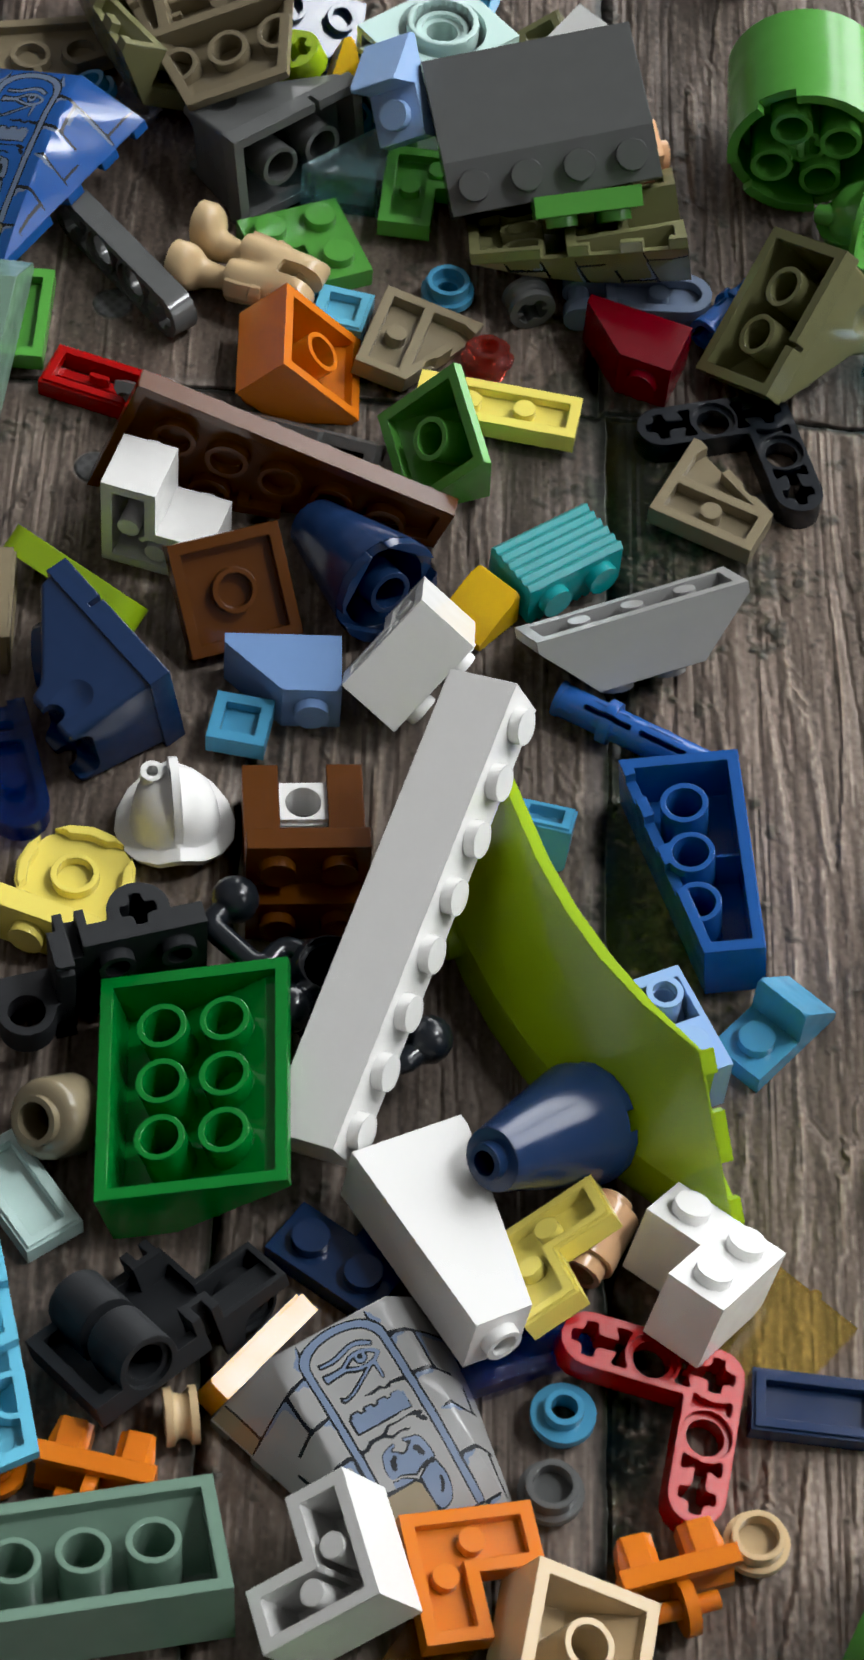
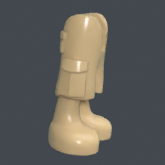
[164,199,331,306]

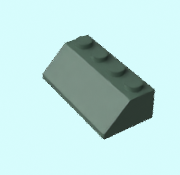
[0,1473,235,1660]

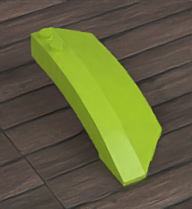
[445,778,745,1225]

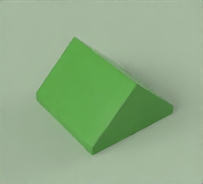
[377,362,492,504]

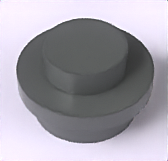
[516,1459,585,1527]

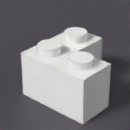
[100,433,232,576]
[342,576,476,732]
[622,1182,786,1368]
[245,1467,423,1660]

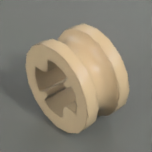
[161,1384,201,1448]

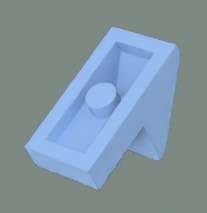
[350,32,435,150]

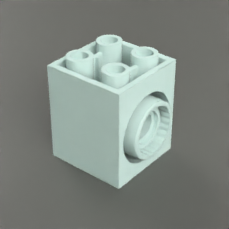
[356,0,520,150]

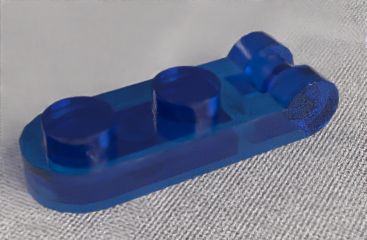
[0,697,50,841]

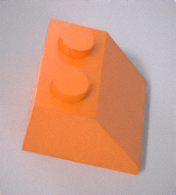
[235,283,361,425]

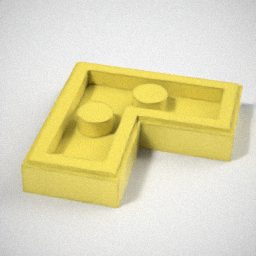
[506,1174,623,1341]

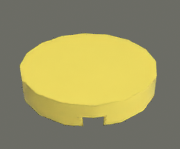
[14,825,136,921]

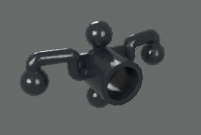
[205,875,454,1075]

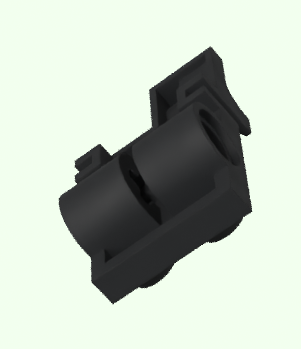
[0,882,208,1052]
[25,1239,290,1428]

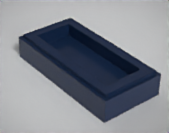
[746,1367,864,1451]

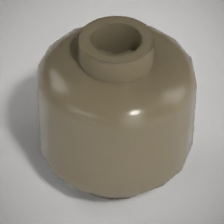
[10,1073,97,1160]

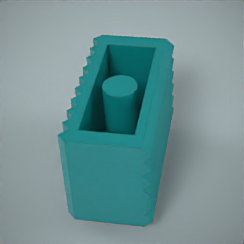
[489,503,623,624]

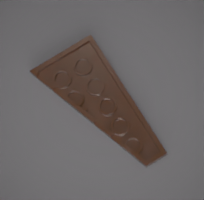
[87,369,459,547]

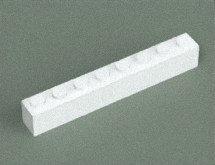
[291,668,536,1168]

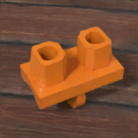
[32,1414,158,1496]
[613,1516,743,1639]

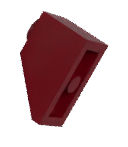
[582,294,693,407]

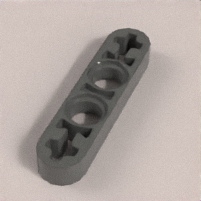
[55,188,198,338]

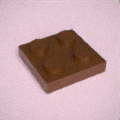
[162,520,303,660]

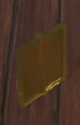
[719,1267,858,1379]

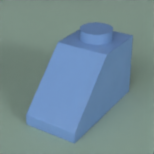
[224,633,342,729]

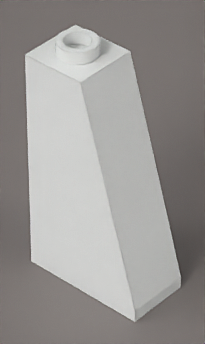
[341,1114,532,1367]

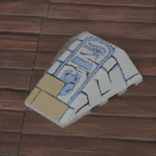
[210,1296,513,1521]

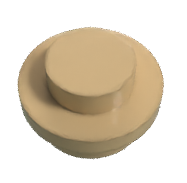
[722,1510,791,1578]

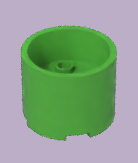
[727,9,864,212]

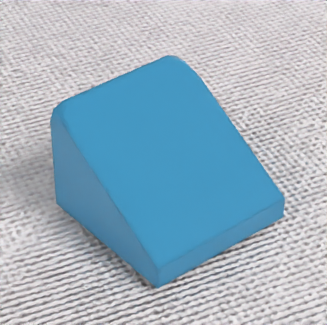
[523,798,578,872]

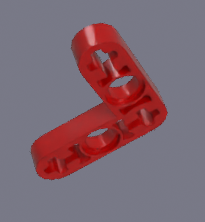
[553,1311,745,1532]

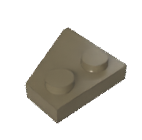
[351,285,484,393]
[646,438,773,565]

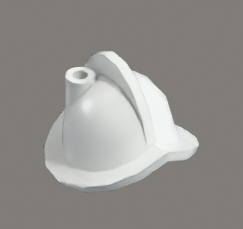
[114,756,236,869]

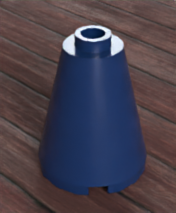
[291,499,437,642]
[466,1061,638,1192]

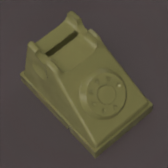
[695,226,864,405]

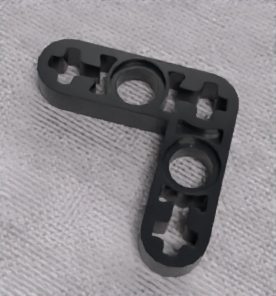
[634,394,824,529]

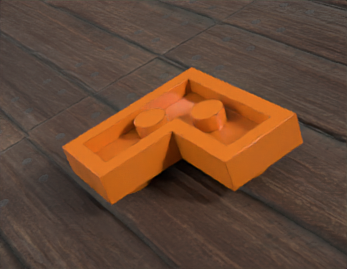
[395,1500,544,1657]

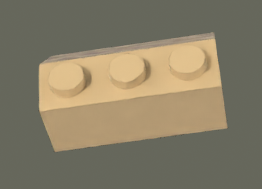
[486,1555,661,1660]

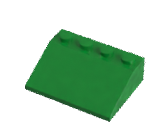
[93,956,291,1239]

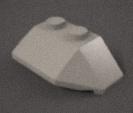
[514,566,750,694]

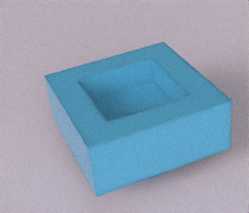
[205,690,276,760]

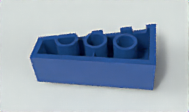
[618,749,767,994]

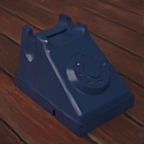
[31,558,185,781]

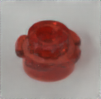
[461,334,514,383]

